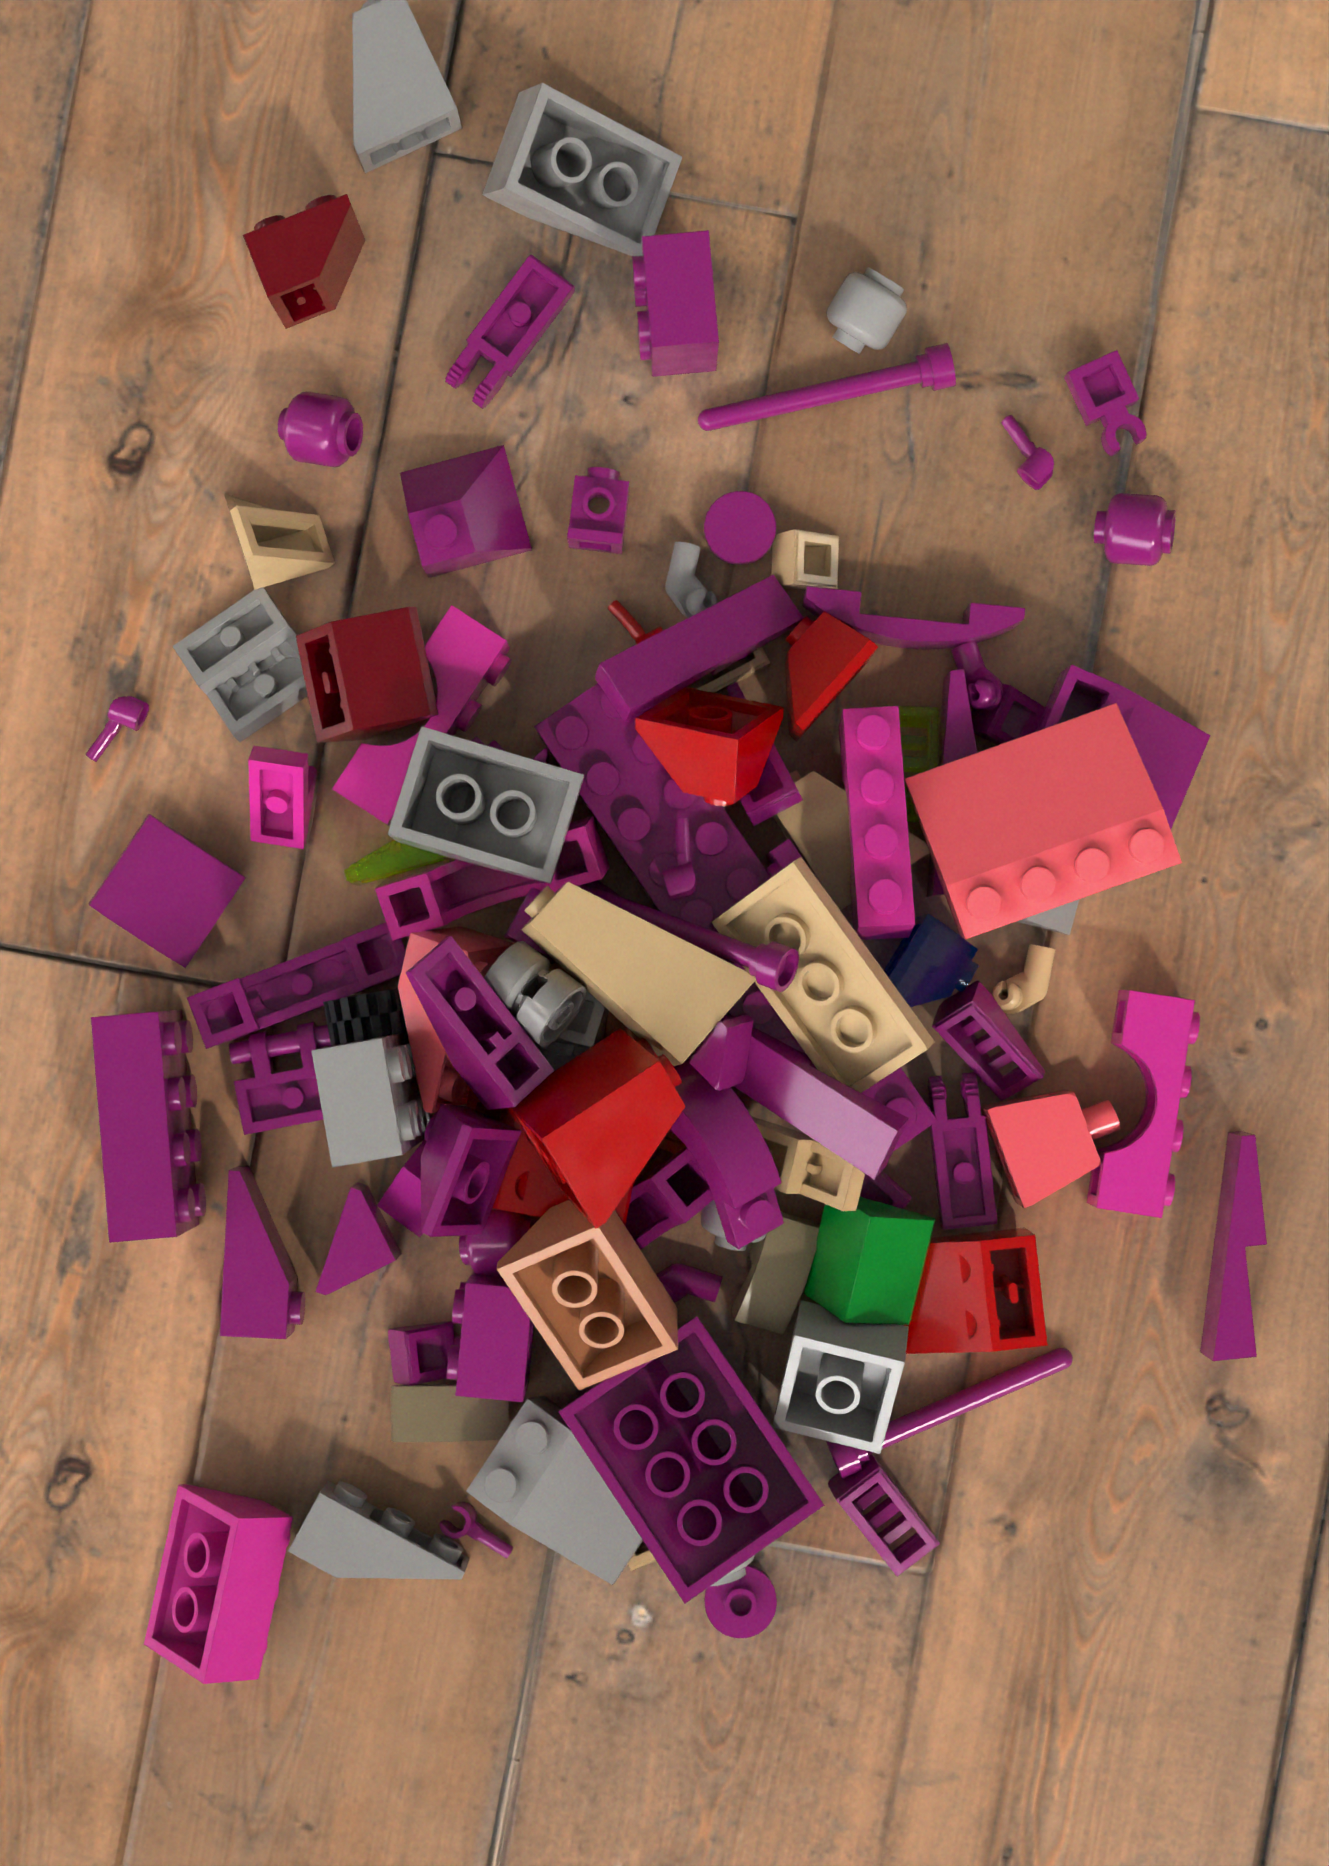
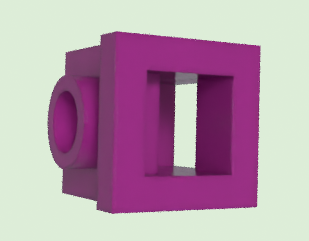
[567,467,630,554]

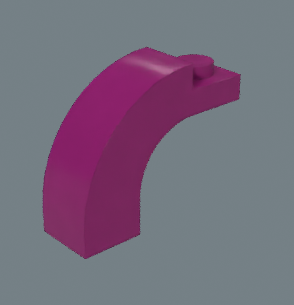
[669,1053,784,1249]
[625,1147,714,1250]

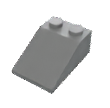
[482,83,682,256]
[388,726,584,884]
[466,1396,643,1585]

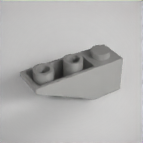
[288,1481,470,1580]

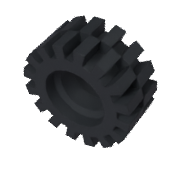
[323,988,407,1045]

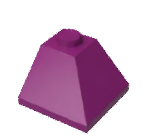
[400,445,532,578]
[421,1104,521,1237]

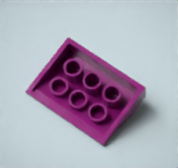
[559,1316,825,1604]

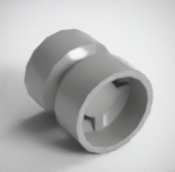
[484,941,587,1047]

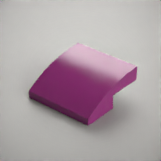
[88,814,246,968]

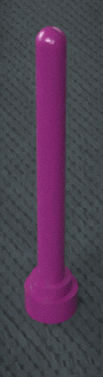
[698,343,956,431]
[578,884,799,992]
[826,1348,1073,1479]

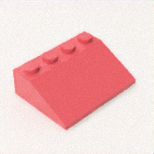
[904,703,1182,939]

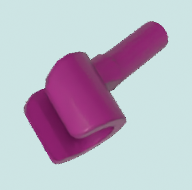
[1001,415,1054,490]
[86,696,149,762]
[661,818,696,900]
[439,1502,513,1559]

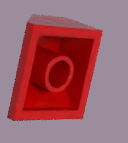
[785,611,878,742]
[635,687,784,806]

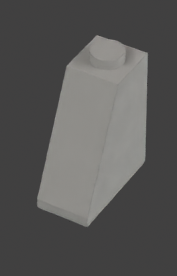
[352,0,462,173]

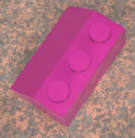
[144,1484,293,1684]

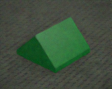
[804,1197,936,1325]

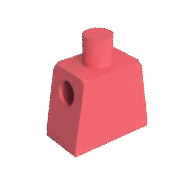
[981,1090,1120,1208]

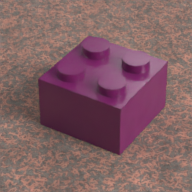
[632,230,719,377]
[447,1272,535,1402]

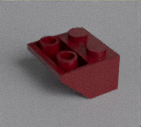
[243,194,365,329]
[296,607,439,743]

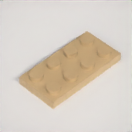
[712,857,935,1093]

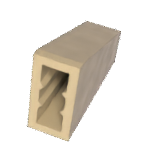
[521,882,756,1066]

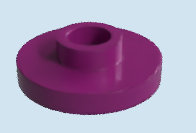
[704,491,776,565]
[704,1564,777,1638]

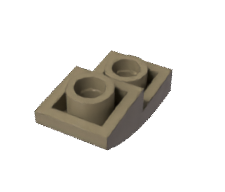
[731,1212,820,1335]
[391,1383,508,1442]

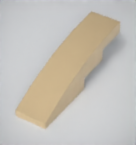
[658,1116,865,1211]

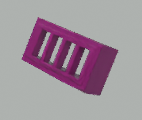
[932,980,1045,1101]
[828,1454,940,1577]

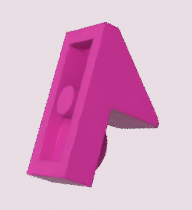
[248,745,317,849]

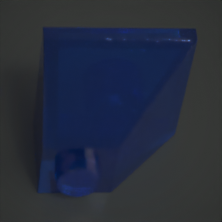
[884,914,979,1007]

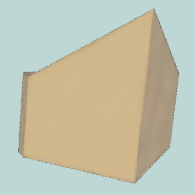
[224,494,335,590]

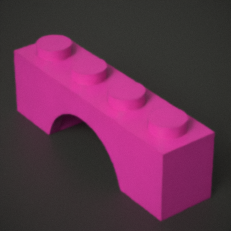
[332,605,512,826]
[839,706,915,940]
[375,815,610,941]
[1086,990,1200,1218]

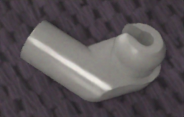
[665,542,717,618]

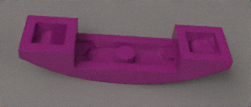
[803,586,1025,650]
[186,922,406,1049]

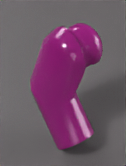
[951,641,1004,711]
[656,1263,723,1303]

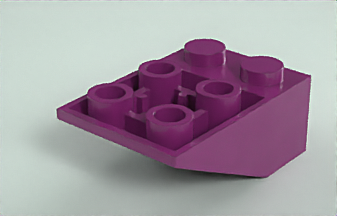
[1035,664,1211,829]

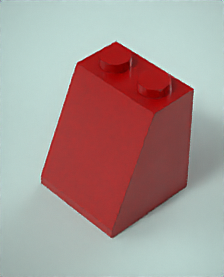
[511,1028,686,1229]

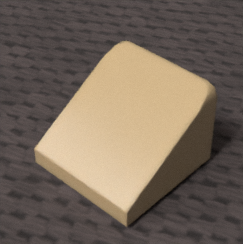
[771,529,839,590]

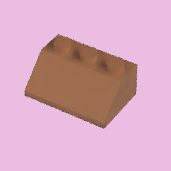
[497,1200,678,1390]

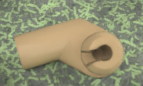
[992,944,1056,1014]

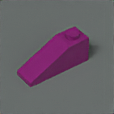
[406,936,554,1110]
[220,1166,305,1339]

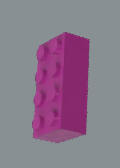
[91,1010,206,1243]

